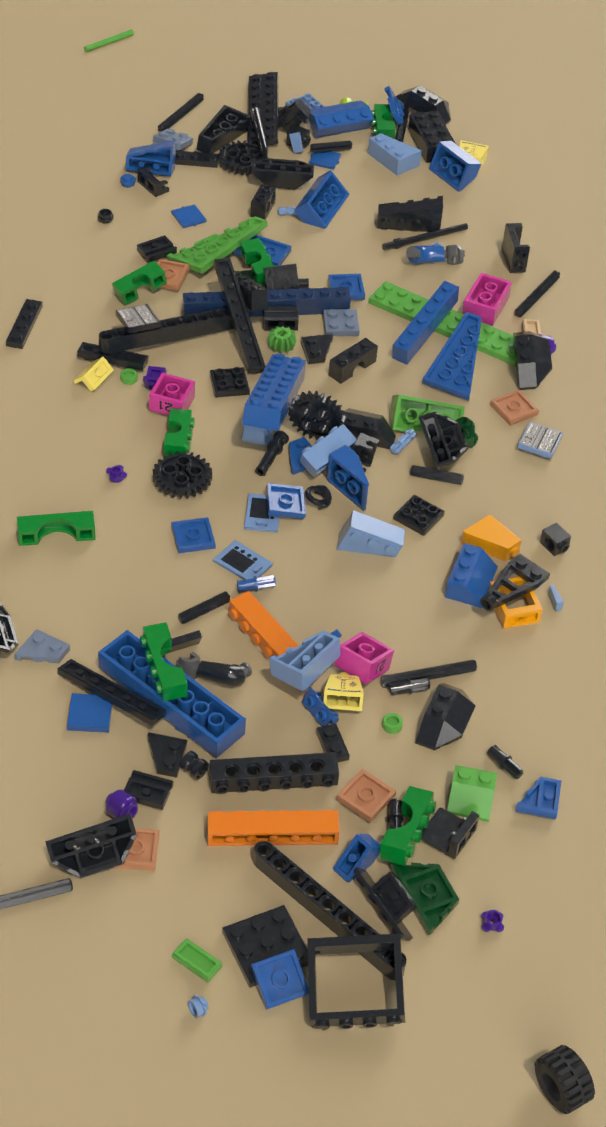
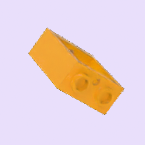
[488,577,543,629]

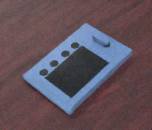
[244,493,280,533]
[213,540,273,580]

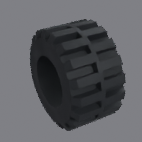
[534,1045,595,1114]

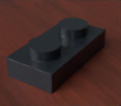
[316,723,350,763]

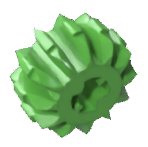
[267,326,297,353]

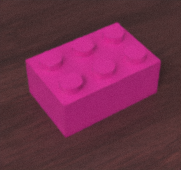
[462,273,512,326]

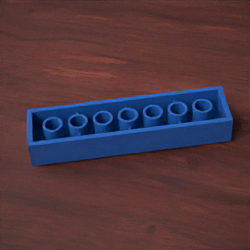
[242,354,306,431]
[98,630,246,758]

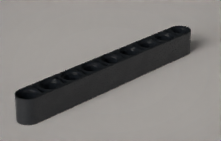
[99,307,234,354]
[253,841,407,981]

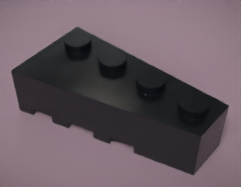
[196,105,251,153]
[377,196,443,232]

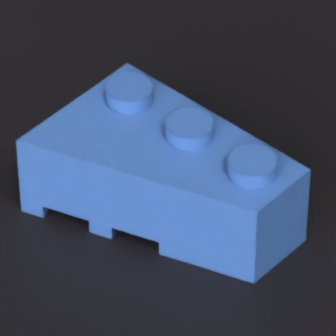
[368,134,422,176]
[300,424,357,477]
[336,510,405,557]
[269,630,341,691]

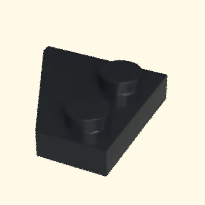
[148,732,188,778]

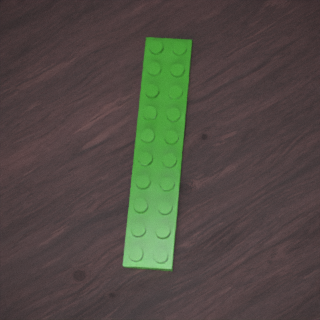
[368,281,516,366]

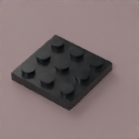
[222,905,308,988]

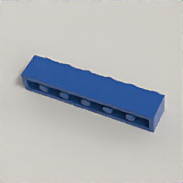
[392,280,459,365]

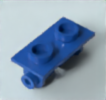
[302,687,339,726]

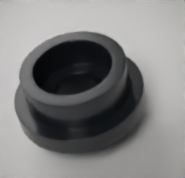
[98,209,114,223]

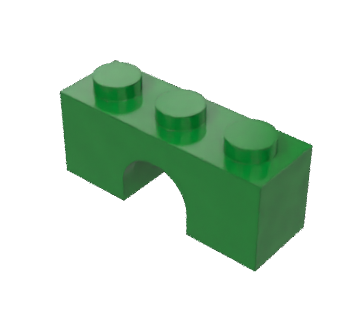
[371,104,395,139]
[240,238,276,285]
[112,261,167,306]
[164,408,195,457]

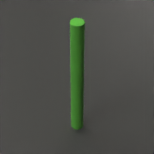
[84,29,134,52]

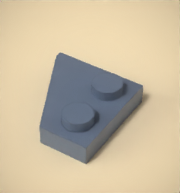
[14,629,70,663]

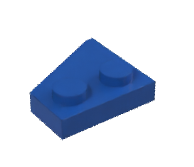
[384,86,405,125]
[515,777,562,819]

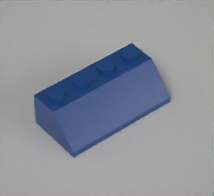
[309,100,374,138]
[294,170,349,229]

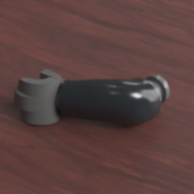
[176,652,252,687]

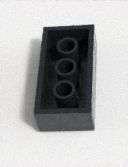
[408,111,456,163]

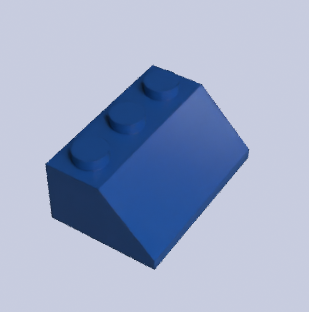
[429,141,482,192]
[445,543,498,608]

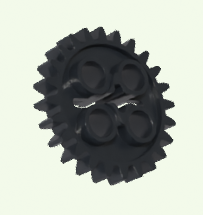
[218,140,268,175]
[288,390,346,440]
[153,451,212,499]

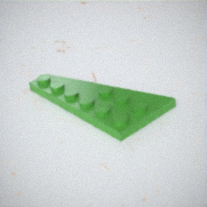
[166,216,268,274]

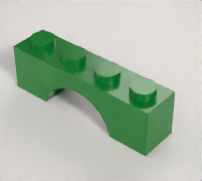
[17,511,96,546]
[140,622,188,702]
[380,786,436,866]

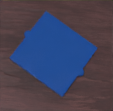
[309,151,341,170]
[171,204,207,228]

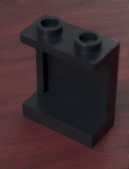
[502,223,530,273]

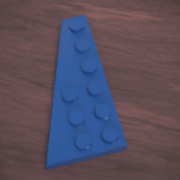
[422,312,482,401]

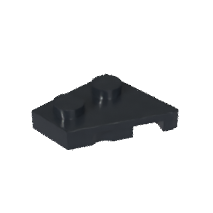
[301,334,333,364]

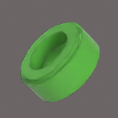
[120,368,138,385]
[382,713,403,734]

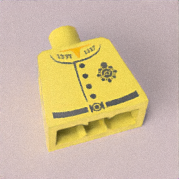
[460,140,489,170]
[324,672,364,711]

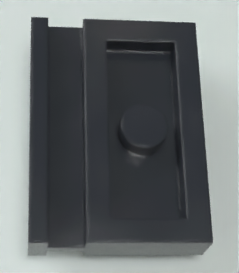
[137,235,177,263]
[124,770,174,810]

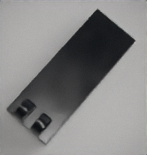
[166,630,202,654]

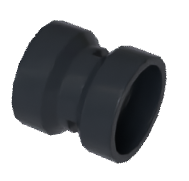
[179,751,209,780]

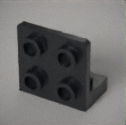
[421,807,480,859]

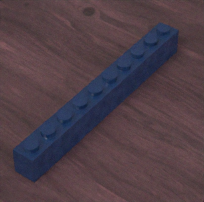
[183,287,351,317]

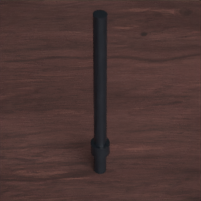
[382,223,468,250]

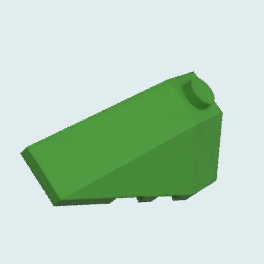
[389,394,465,432]

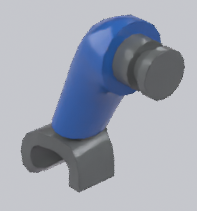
[406,244,465,265]

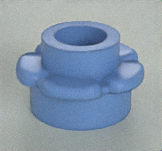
[188,995,209,1018]

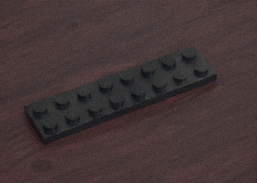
[248,72,279,146]

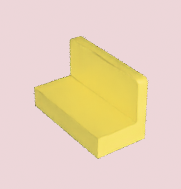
[73,357,114,391]

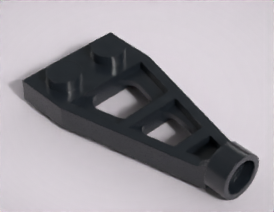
[480,553,550,611]

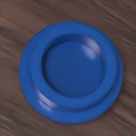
[120,174,136,188]

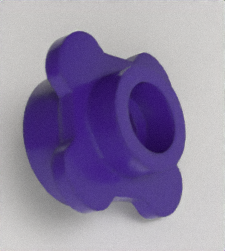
[106,465,127,483]
[481,910,504,932]

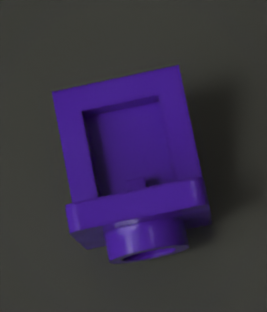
[143,366,167,390]

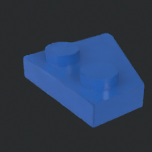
[289,437,312,475]

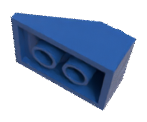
[327,445,369,511]

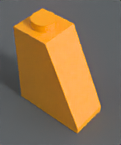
[461,515,522,561]

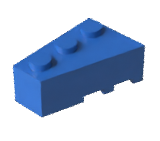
[126,140,176,176]

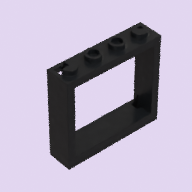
[307,933,406,1030]

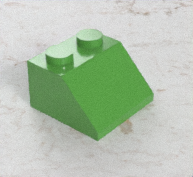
[447,765,497,822]

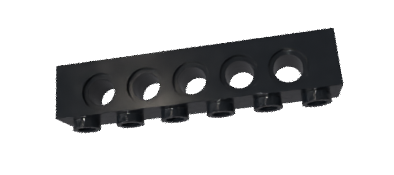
[209,752,339,794]

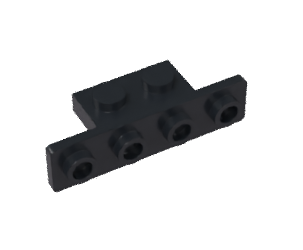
[354,867,418,941]

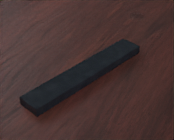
[57,659,166,726]

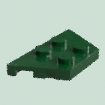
[390,862,459,935]

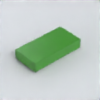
[172,938,222,983]

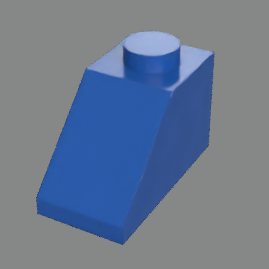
[333,833,380,882]

